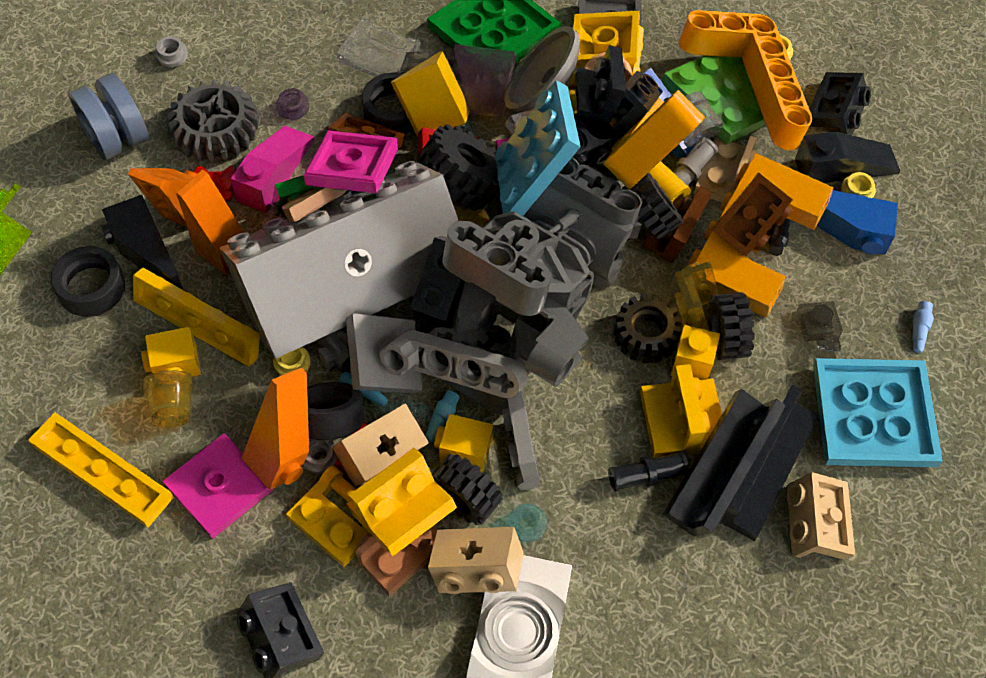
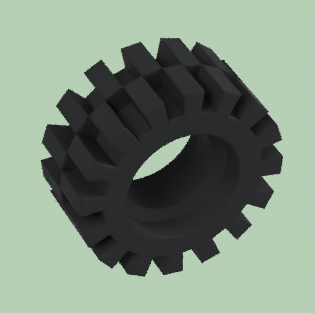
[622,173,683,239]
[708,292,755,360]
[614,294,682,363]
[432,454,503,526]

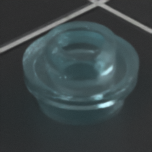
[508,504,547,543]

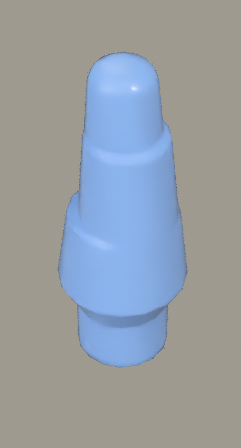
[912,301,934,353]

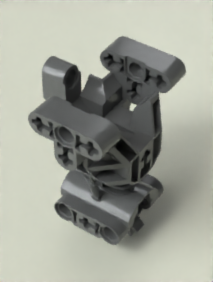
[429,157,642,415]

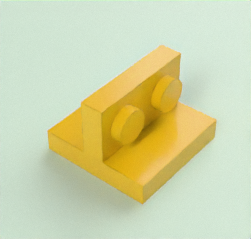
[640,364,722,458]
[347,448,457,557]

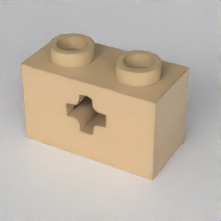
[332,403,429,487]
[428,527,524,594]

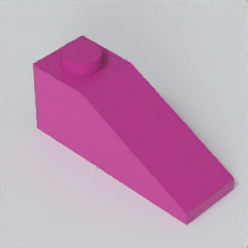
[231,126,315,214]

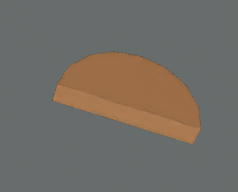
[282,187,347,222]

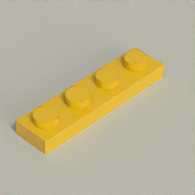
[133,268,260,367]
[28,412,174,528]

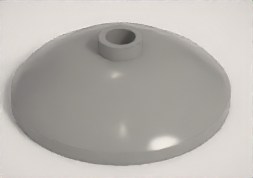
[504,26,580,112]

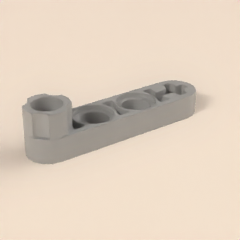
[380,330,528,398]

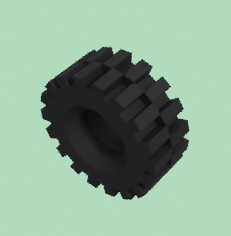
[417,125,500,211]

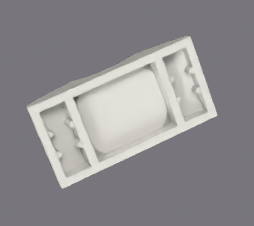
[466,555,572,678]

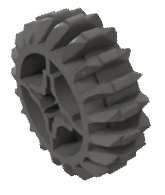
[167,79,259,164]

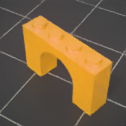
[688,153,833,318]

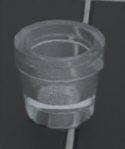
[683,92,724,147]

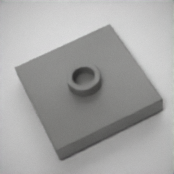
[346,314,422,394]

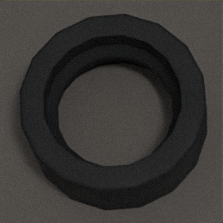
[362,72,414,133]
[51,246,125,317]
[307,382,364,441]

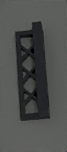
[720,385,819,541]
[663,389,786,537]

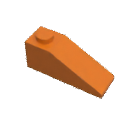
[128,168,197,227]
[176,169,245,275]
[241,367,309,490]

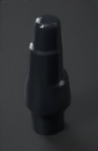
[769,218,791,256]

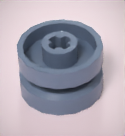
[68,72,149,160]

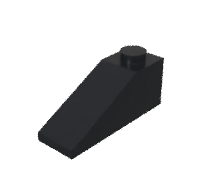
[795,132,900,183]
[100,194,183,290]

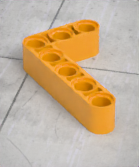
[678,10,812,151]
[603,90,705,189]

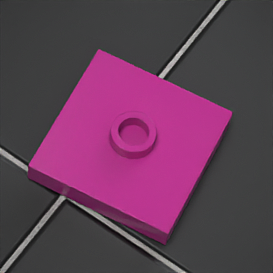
[304,130,398,194]
[163,433,274,539]

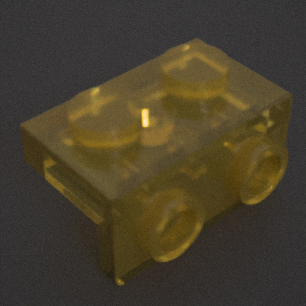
[674,262,719,331]

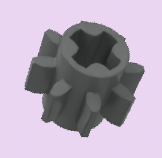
[318,328,351,372]

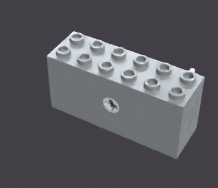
[220,161,458,359]

